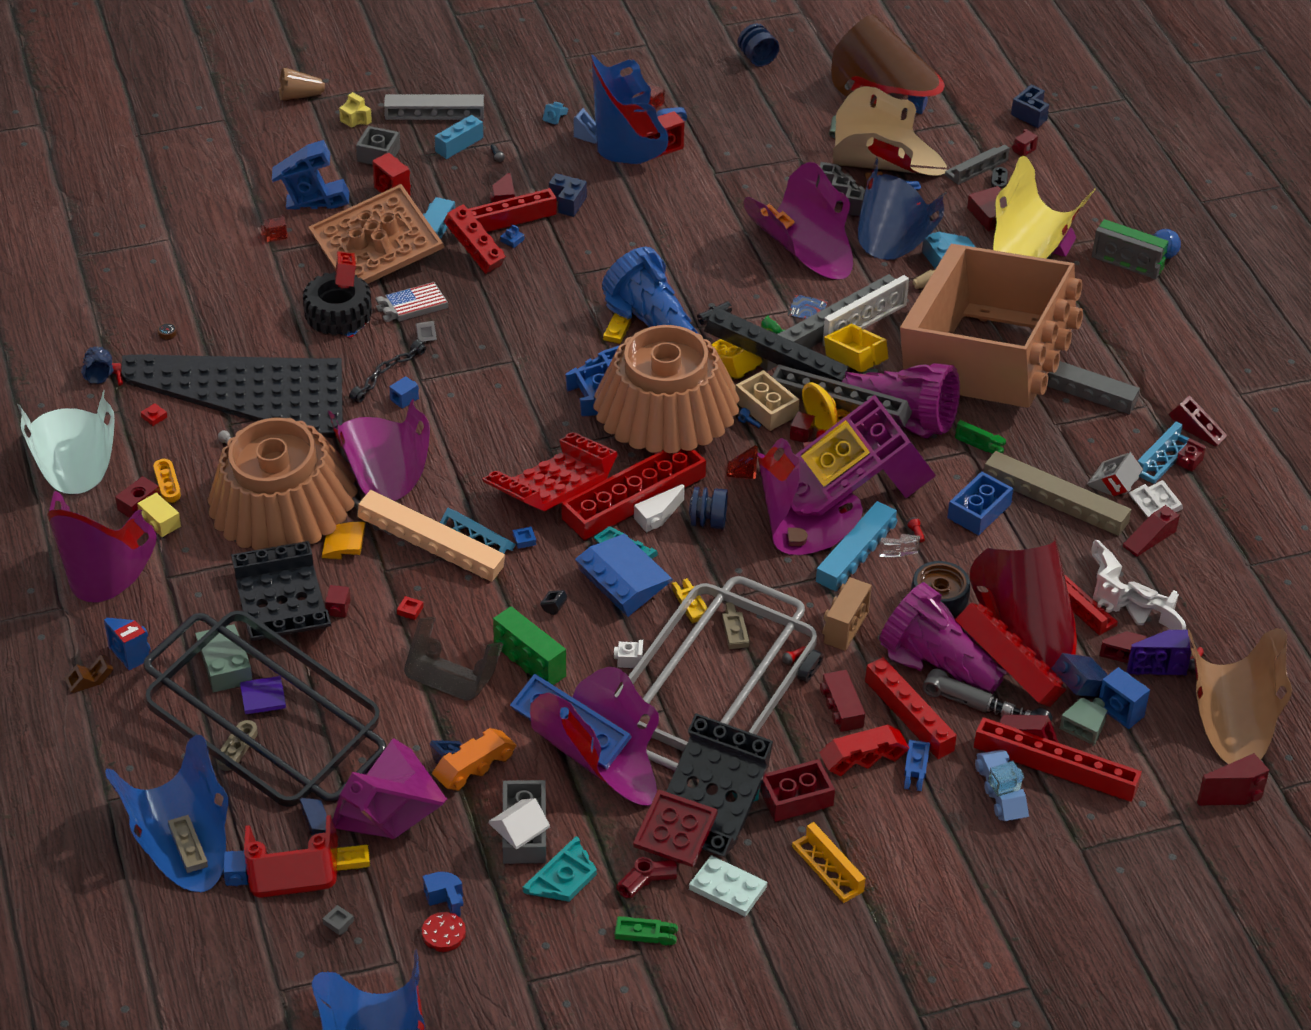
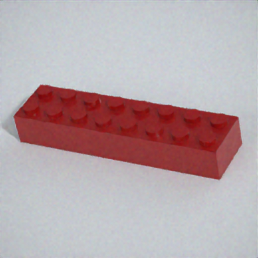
[562,449,706,540]

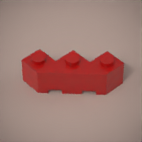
[819,725,910,776]

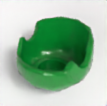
[761,315,785,334]

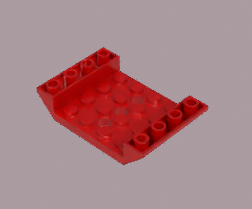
[482,432,617,511]

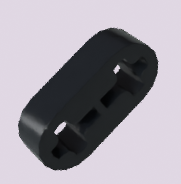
[991,167,1008,190]
[797,649,824,683]

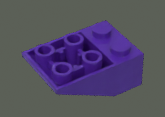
[1126,630,1192,675]

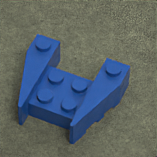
[272,140,349,209]
[565,346,619,416]

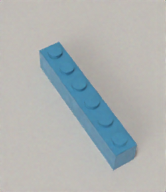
[816,501,897,591]

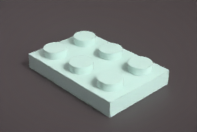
[689,855,767,917]

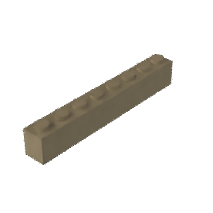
[984,451,1131,536]

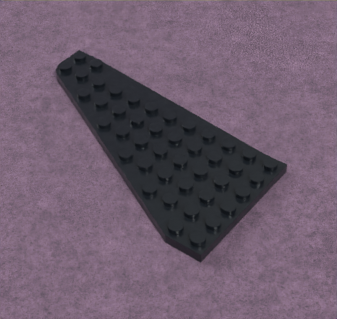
[121,354,343,438]

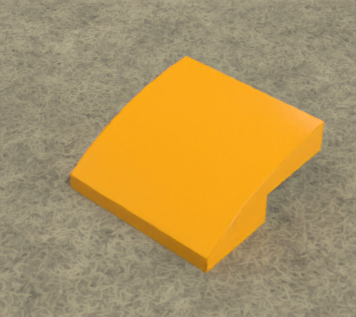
[322,522,365,559]

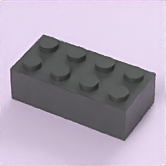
[503,780,546,864]

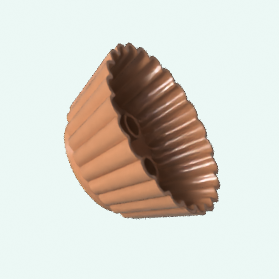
[593,325,740,453]
[208,418,358,550]

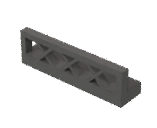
[945,144,1009,185]

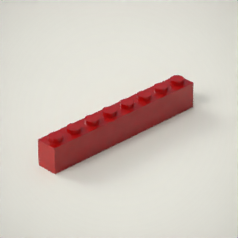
[974,717,1142,802]

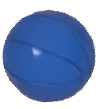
[1153,229,1181,259]

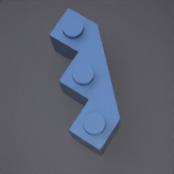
[975,750,1029,821]

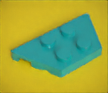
[523,836,597,902]

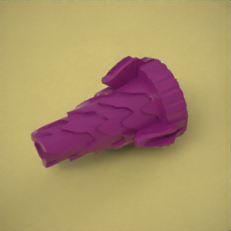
[842,363,960,438]
[879,582,1008,694]

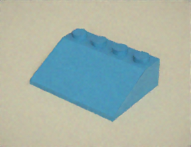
[922,232,975,269]

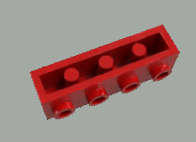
[443,204,506,274]

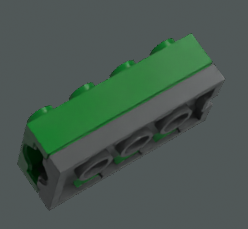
[1092,219,1169,279]

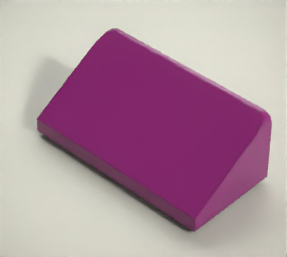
[1052,227,1076,256]

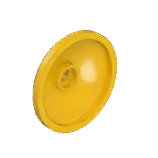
[802,382,837,431]

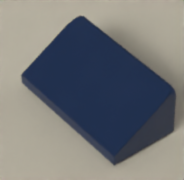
[300,798,327,836]

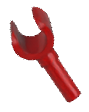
[111,363,123,385]

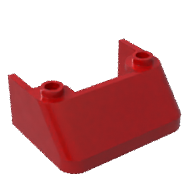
[244,815,338,897]

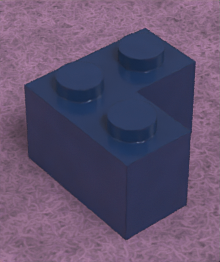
[1011,84,1049,128]
[549,173,587,217]

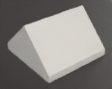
[489,798,550,849]

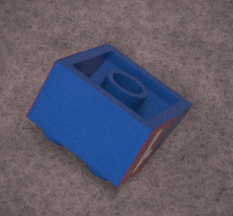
[104,618,151,671]

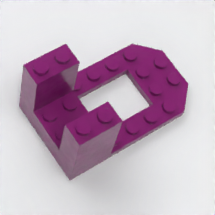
[791,395,936,516]

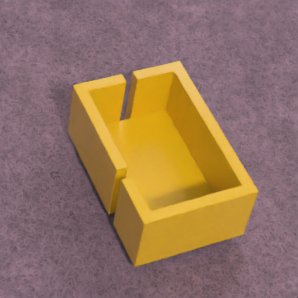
[824,323,889,372]

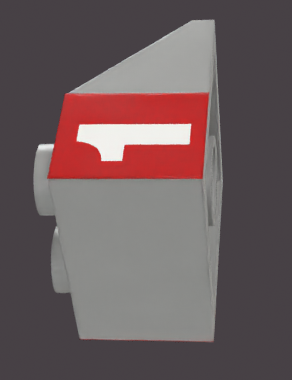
[1087,452,1143,496]

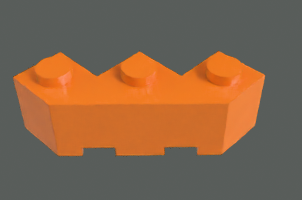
[431,728,517,791]

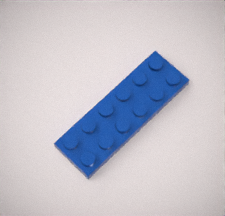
[510,674,632,769]

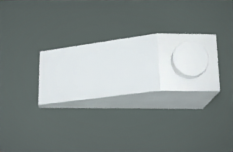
[634,484,684,532]

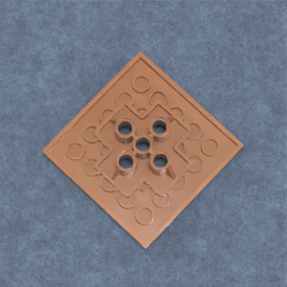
[309,184,444,284]

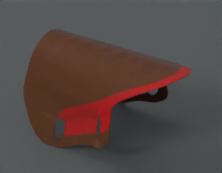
[831,14,944,108]

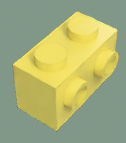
[137,493,181,537]

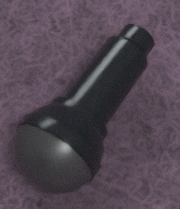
[490,144,505,163]

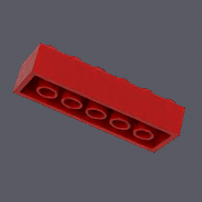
[955,602,1067,707]

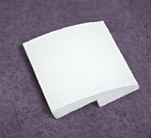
[1129,480,1183,518]

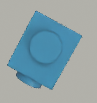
[542,102,568,125]

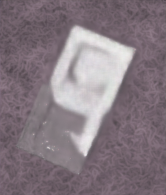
[879,534,920,557]

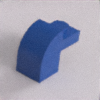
[423,872,463,916]

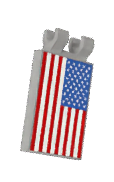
[376,282,448,322]

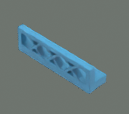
[1138,422,1189,484]
[440,508,516,554]

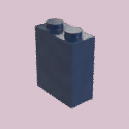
[1051,653,1108,698]

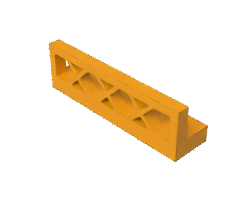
[792,822,866,903]

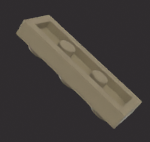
[168,815,208,873]

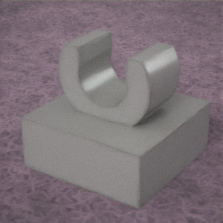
[415,321,437,342]

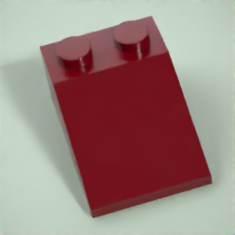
[1197,753,1270,806]

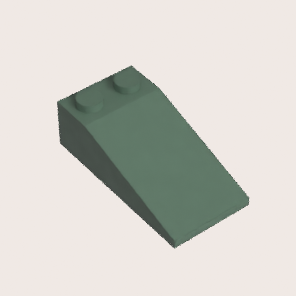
[195,624,252,692]

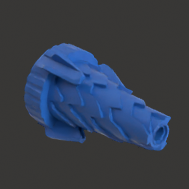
[602,247,699,334]

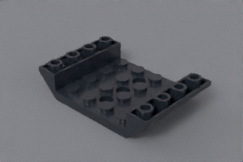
[231,541,331,641]
[666,713,773,858]

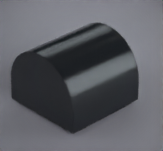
[540,590,567,615]

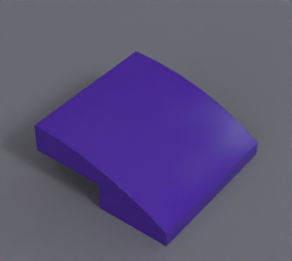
[240,676,286,714]

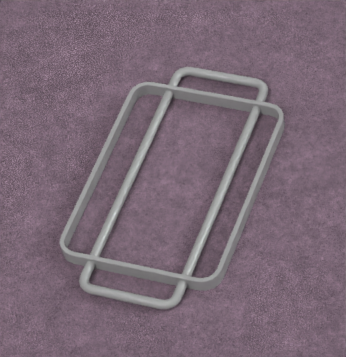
[615,576,817,771]

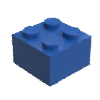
[1099,667,1150,729]

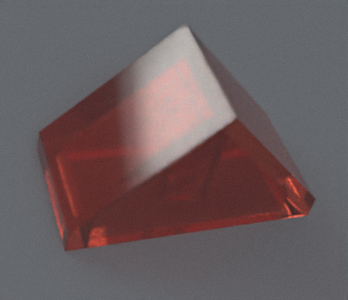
[727,445,758,479]

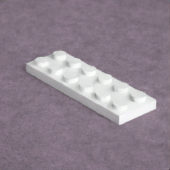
[823,275,909,346]

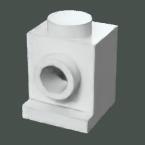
[614,640,643,668]

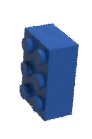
[947,472,1013,535]

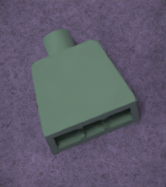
[1060,698,1107,745]

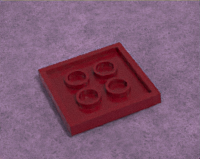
[633,789,718,867]

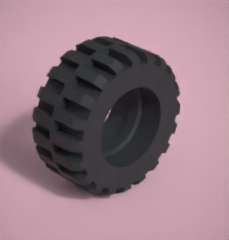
[303,272,372,336]

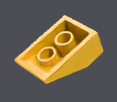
[711,339,762,379]
[801,420,870,487]

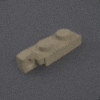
[722,602,749,649]

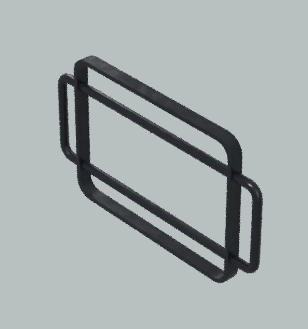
[143,611,387,807]

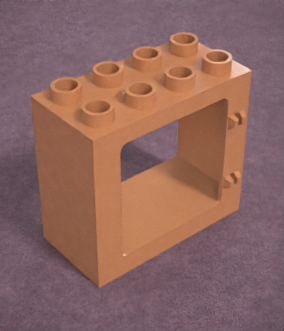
[900,243,1083,408]

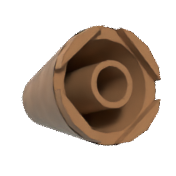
[279,68,325,100]

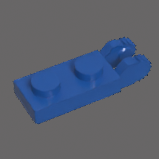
[904,740,930,791]

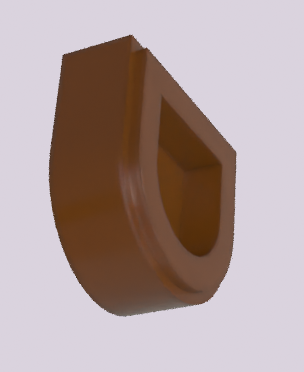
[787,528,808,546]

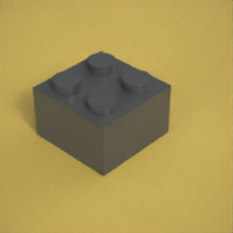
[356,126,400,164]

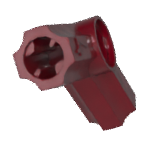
[616,857,677,899]

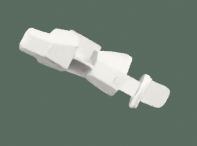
[1091,540,1186,630]

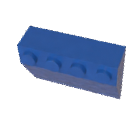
[575,533,673,617]

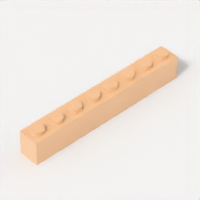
[357,490,505,582]

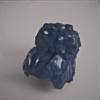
[81,346,114,384]

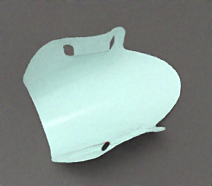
[17,390,114,494]

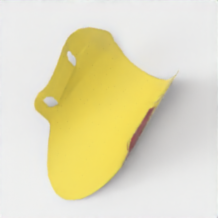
[993,156,1096,259]

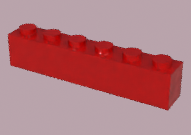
[469,188,557,232]
[865,657,957,759]

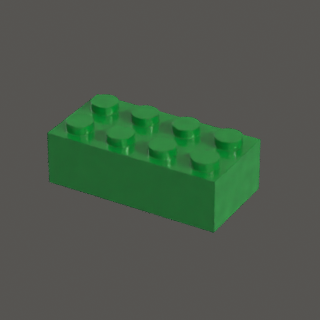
[493,606,566,685]

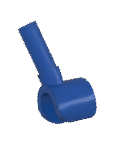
[738,408,761,428]

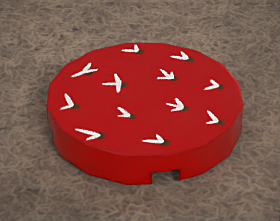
[422,912,466,952]

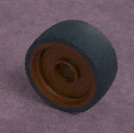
[911,561,970,618]

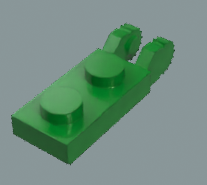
[955,420,1006,454]
[615,916,678,946]

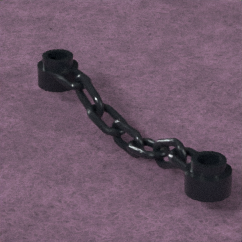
[349,339,426,403]

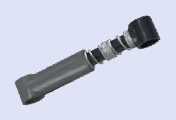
[922,669,1053,722]

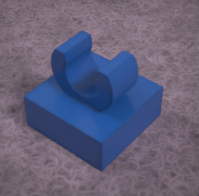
[500,225,525,248]

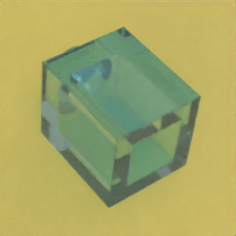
[988,761,1024,797]

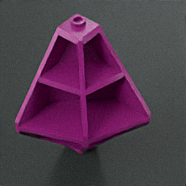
[333,738,447,839]

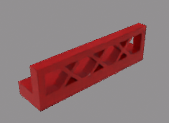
[1064,575,1118,636]

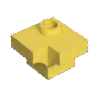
[339,92,372,128]

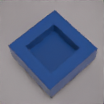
[513,527,536,549]

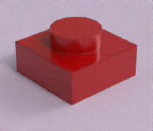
[141,403,167,426]
[397,596,424,620]

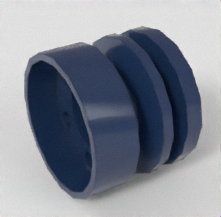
[737,23,780,67]
[689,486,728,529]

